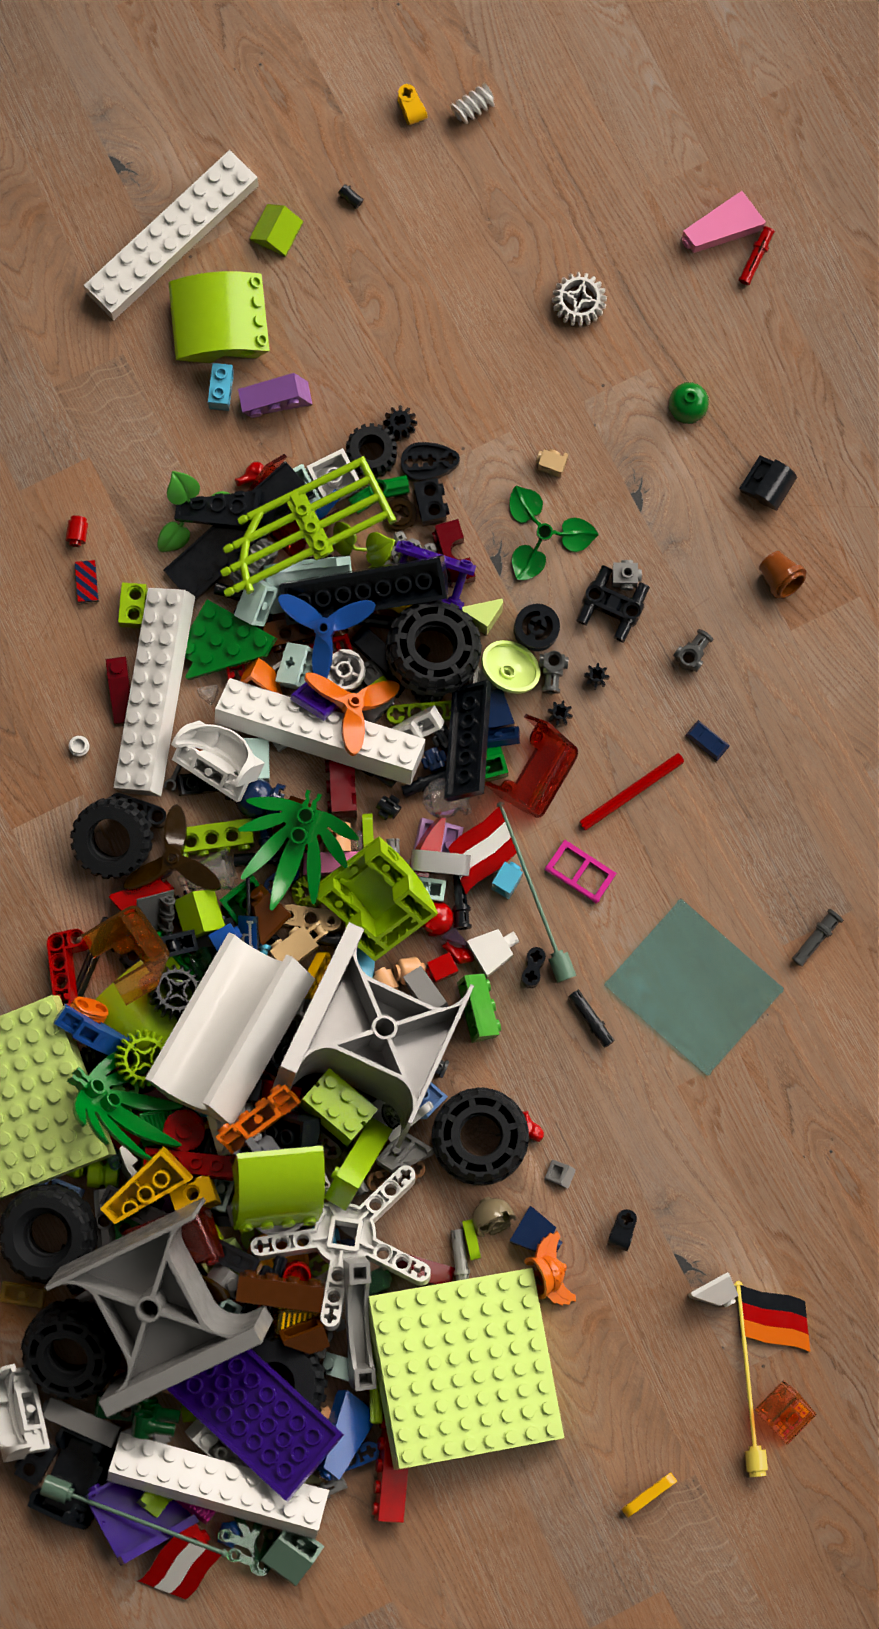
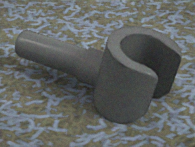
[164,764,182,791]

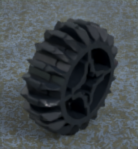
[147,964,201,1021]

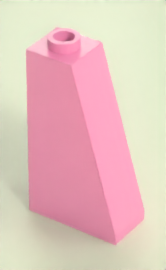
[682,191,766,253]

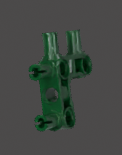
[94,1390,181,1439]

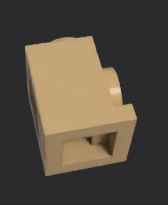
[536,449,568,478]

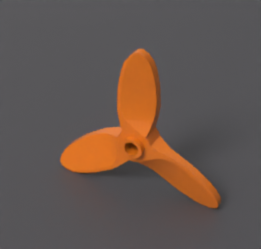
[304,672,400,756]

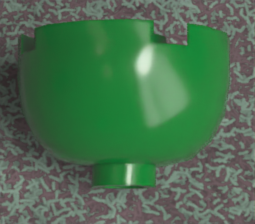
[668,382,709,424]

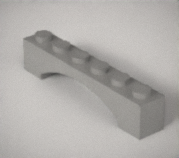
[343,1256,376,1391]

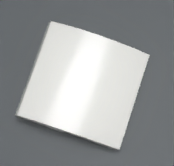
[117,1146,138,1181]

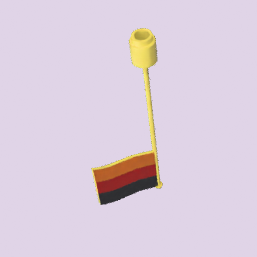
[734,1281,810,1477]

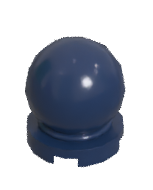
[235,778,286,819]

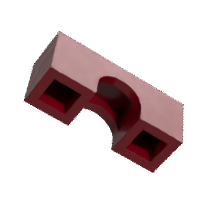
[432,519,476,588]

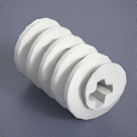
[450,83,495,124]

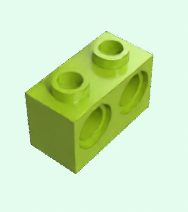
[118,582,148,628]

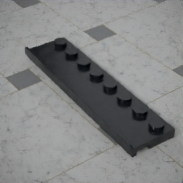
[163,461,315,602]

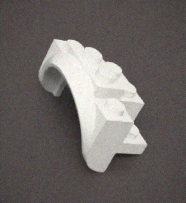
[171,721,265,802]
[0,1364,50,1463]

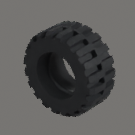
[70,797,154,879]

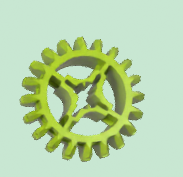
[114,1029,166,1087]

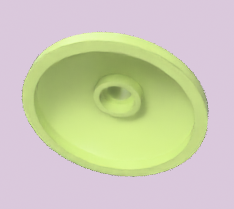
[481,640,540,694]

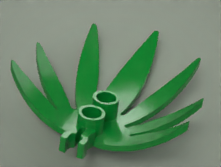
[238,789,359,910]
[67,1050,183,1161]

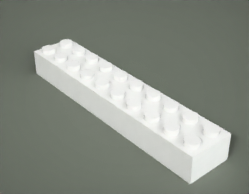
[84,150,259,320]
[113,588,195,796]
[215,678,425,785]
[107,1432,329,1539]

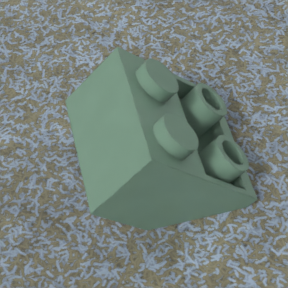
[261,1530,325,1586]

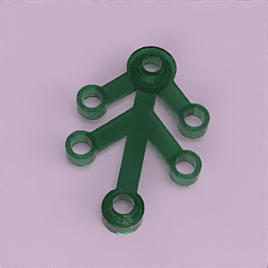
[218,1516,278,1576]

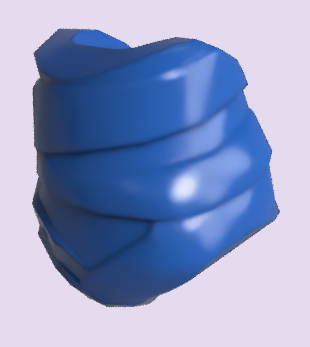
[217,1521,243,1549]

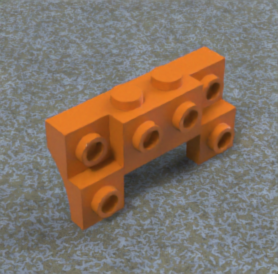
[215,1084,302,1154]

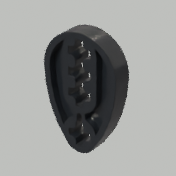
[401,442,460,482]

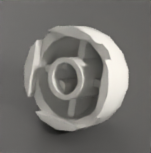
[327,649,366,691]

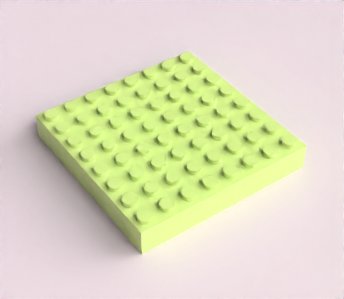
[0,995,116,1200]
[369,1268,564,1470]

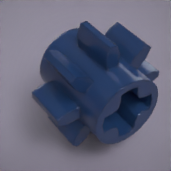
[421,747,447,772]

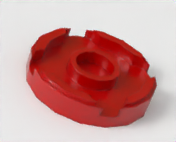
[162,1109,205,1152]

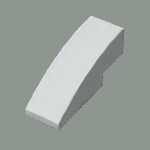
[391,705,445,738]

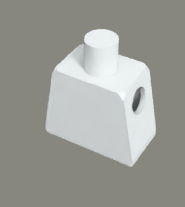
[467,929,519,978]

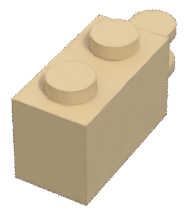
[270,921,329,962]

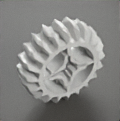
[552,272,607,327]

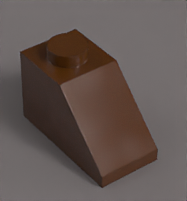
[278,1315,330,1354]

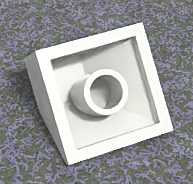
[688,1272,739,1308]

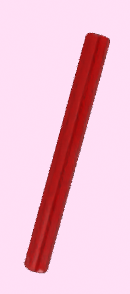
[579,753,684,830]

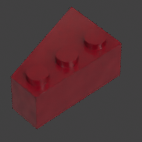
[325,760,357,818]

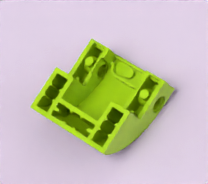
[168,271,270,363]
[318,836,437,961]
[95,954,192,1063]
[231,1146,325,1232]

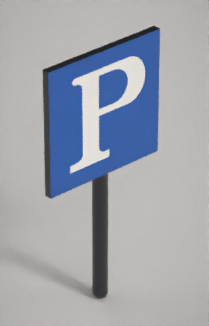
[238,877,259,951]

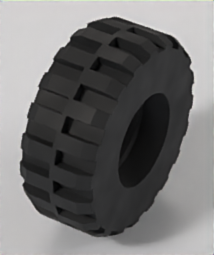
[251,1336,328,1412]

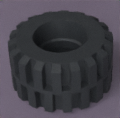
[346,423,397,479]

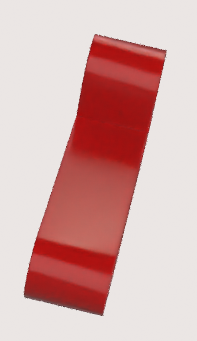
[47,929,91,1006]

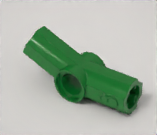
[348,475,410,515]

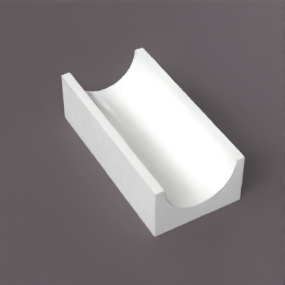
[145,933,315,1125]

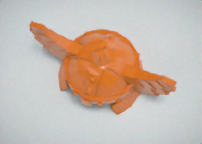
[524,1231,576,1306]

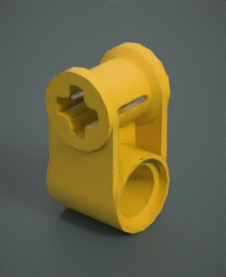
[397,84,428,126]

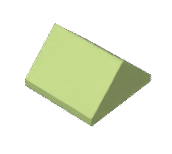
[462,599,503,635]

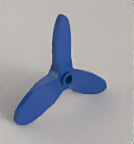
[278,594,376,678]

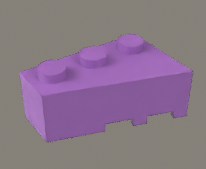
[238,373,313,418]

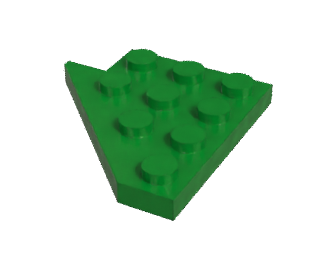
[185,599,277,680]

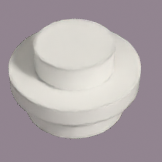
[69,736,90,757]

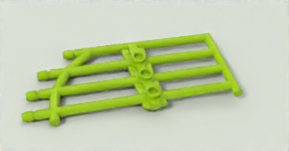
[220,456,397,597]

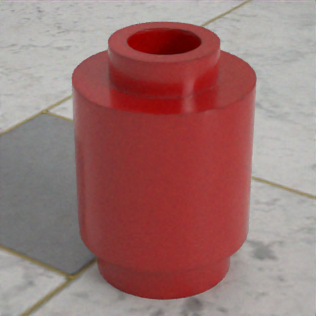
[65,515,88,547]

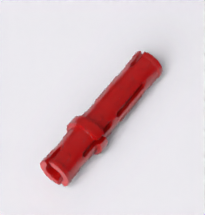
[738,226,775,286]

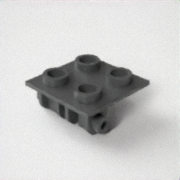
[135,890,175,935]

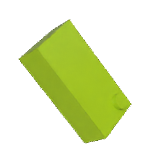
[324,1118,393,1211]

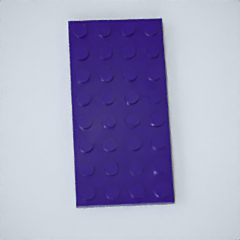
[167,1348,344,1502]

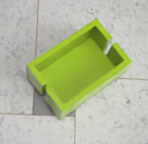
[298,1068,378,1146]

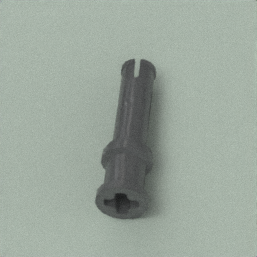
[792,909,844,967]

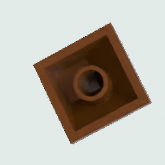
[245,884,292,945]

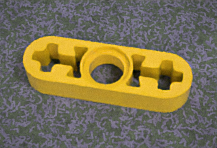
[304,952,331,999]
[621,1472,677,1518]

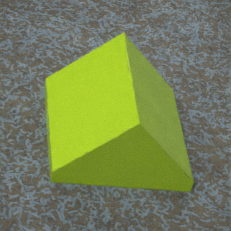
[249,204,303,257]
[175,890,225,938]

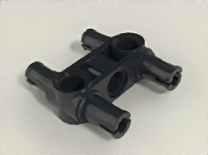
[576,565,650,643]

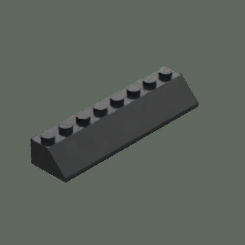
[279,555,448,625]

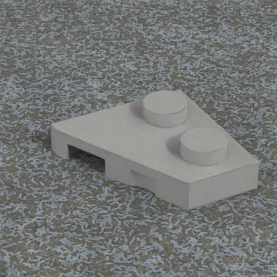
[376,1133,434,1174]

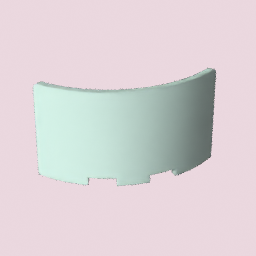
[263,556,352,614]

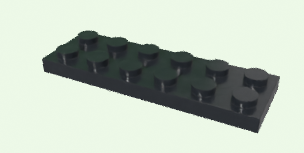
[444,680,492,802]

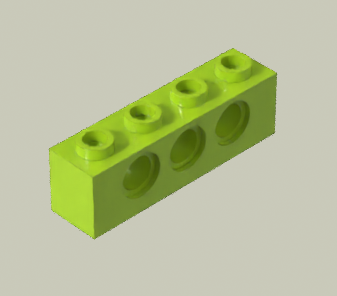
[183,818,255,858]

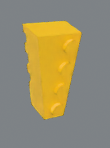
[100,1146,194,1224]

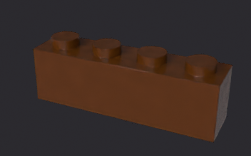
[236,1270,325,1313]

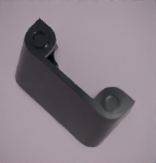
[27,1426,116,1530]

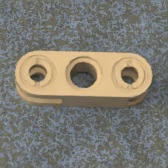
[283,904,342,933]

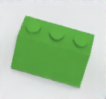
[457,974,501,1043]

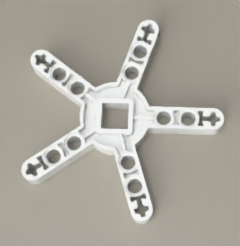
[250,1165,431,1331]

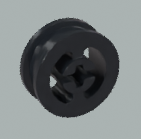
[514,604,560,652]

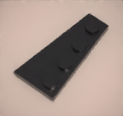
[174,488,262,529]

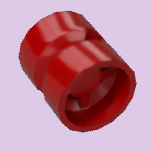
[283,1260,311,1281]

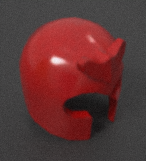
[421,901,454,937]

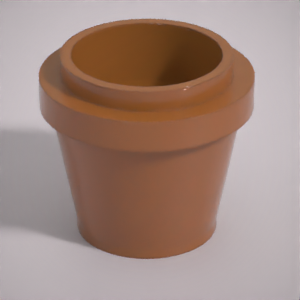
[759,551,806,598]

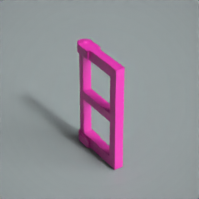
[544,840,617,904]

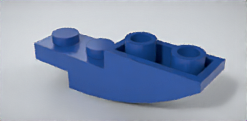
[54,1004,137,1058]

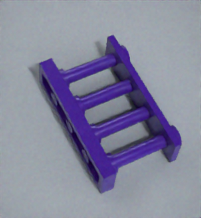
[394,541,476,610]

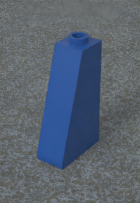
[316,1390,373,1481]

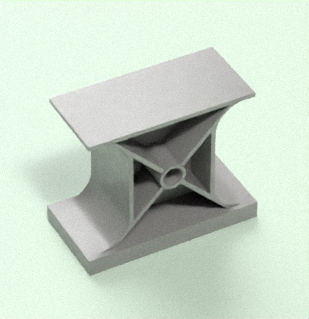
[270,922,474,1149]
[45,1197,273,1417]

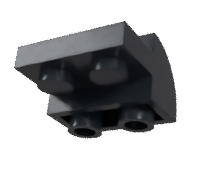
[739,455,797,511]

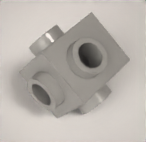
[612,560,642,591]

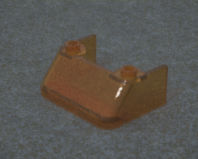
[82,906,170,1006]

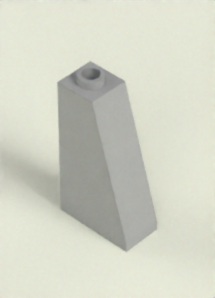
[42,1397,123,1448]

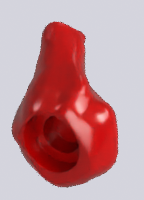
[235,461,264,486]
[442,941,474,964]
[522,1111,544,1142]

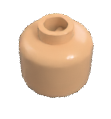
[393,957,426,985]

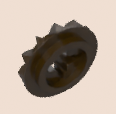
[385,498,416,531]

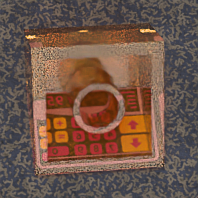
[754,1380,817,1445]

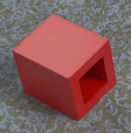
[425,952,459,983]

